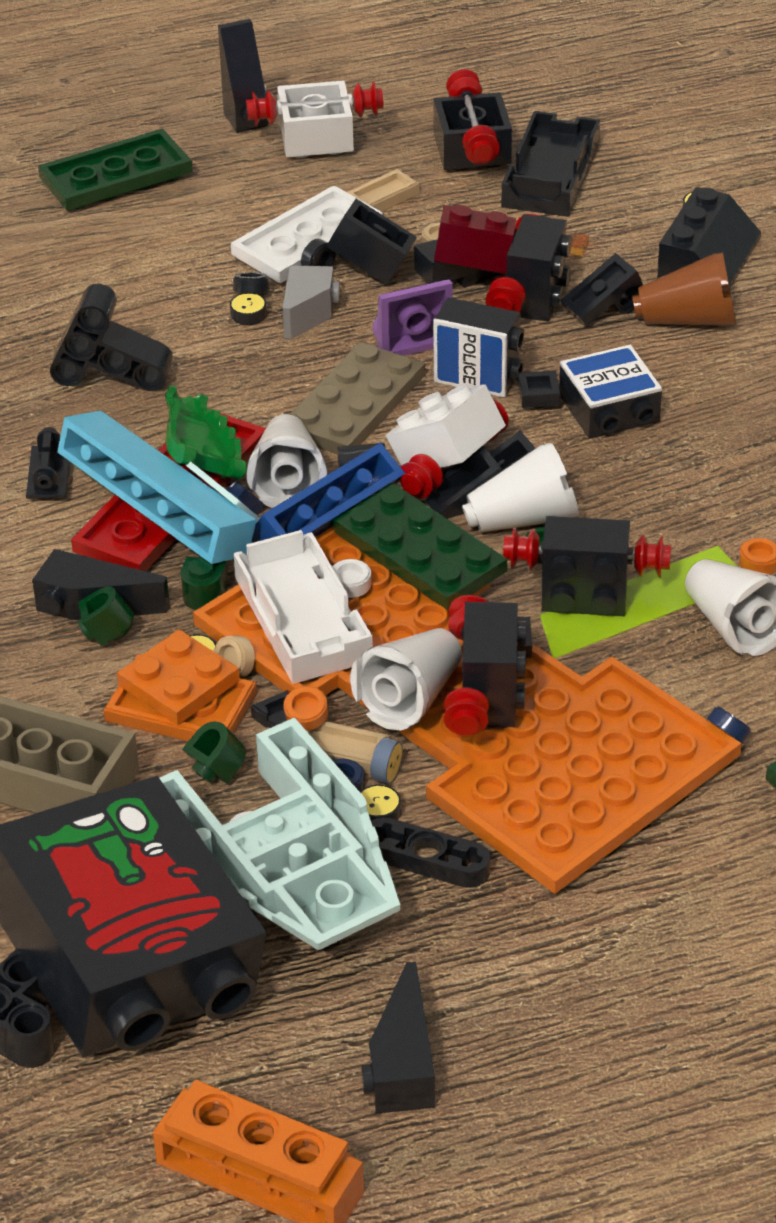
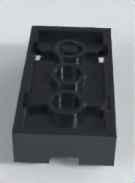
[501,111,600,217]

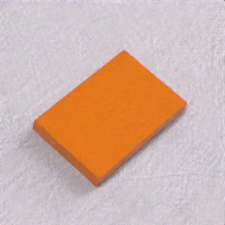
[103,654,257,741]

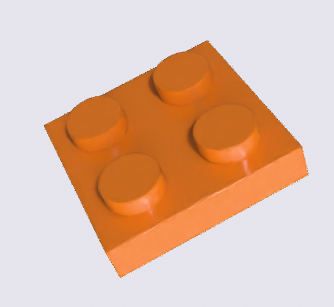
[117,629,240,725]

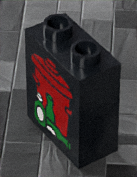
[0,775,267,1057]

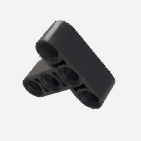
[50,284,173,391]
[0,948,55,1068]

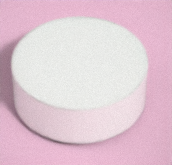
[332,559,371,598]

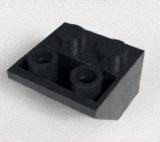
[326,198,417,285]

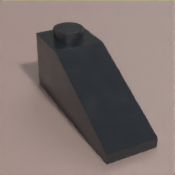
[218,19,268,133]
[32,549,170,620]
[361,962,435,1114]

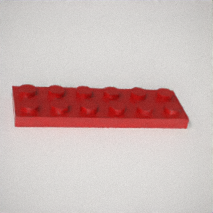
[71,410,266,571]

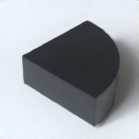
[251,690,290,728]

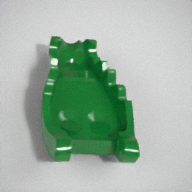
[165,385,246,480]

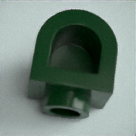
[180,556,228,610]
[78,586,134,647]
[182,721,246,784]

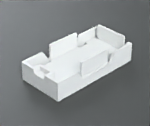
[234,530,373,684]

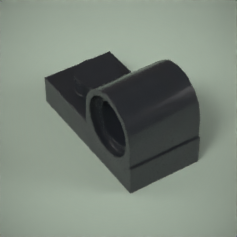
[560,253,643,327]

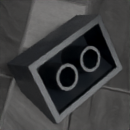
[657,187,761,288]

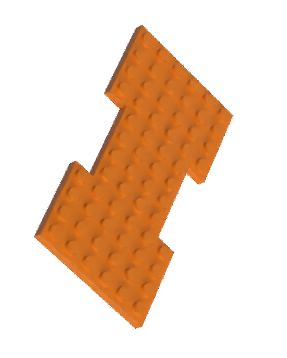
[193,526,742,894]

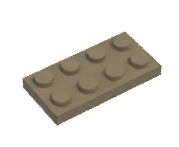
[289,342,425,454]

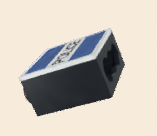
[433,297,524,397]
[559,344,662,439]

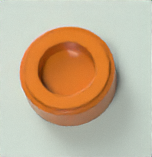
[739,538,776,575]
[284,686,329,731]

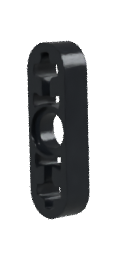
[371,817,490,888]

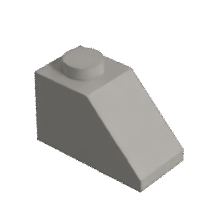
[283,266,340,339]

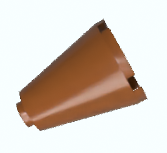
[632,252,736,326]

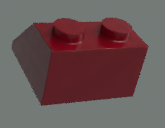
[434,205,516,274]

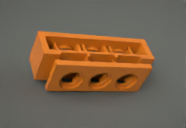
[153,1079,364,1223]

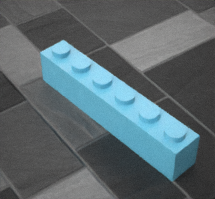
[57,411,256,564]

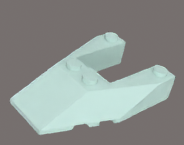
[160,717,400,950]

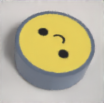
[370,737,403,784]

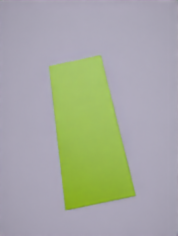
[539,546,738,658]

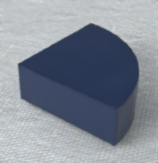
[226,481,264,515]

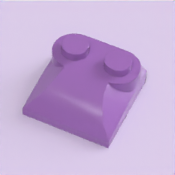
[372,279,452,356]

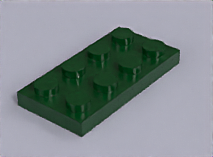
[38,128,193,211]
[334,483,507,610]

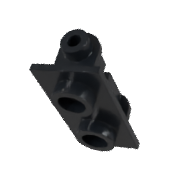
[26,427,70,499]

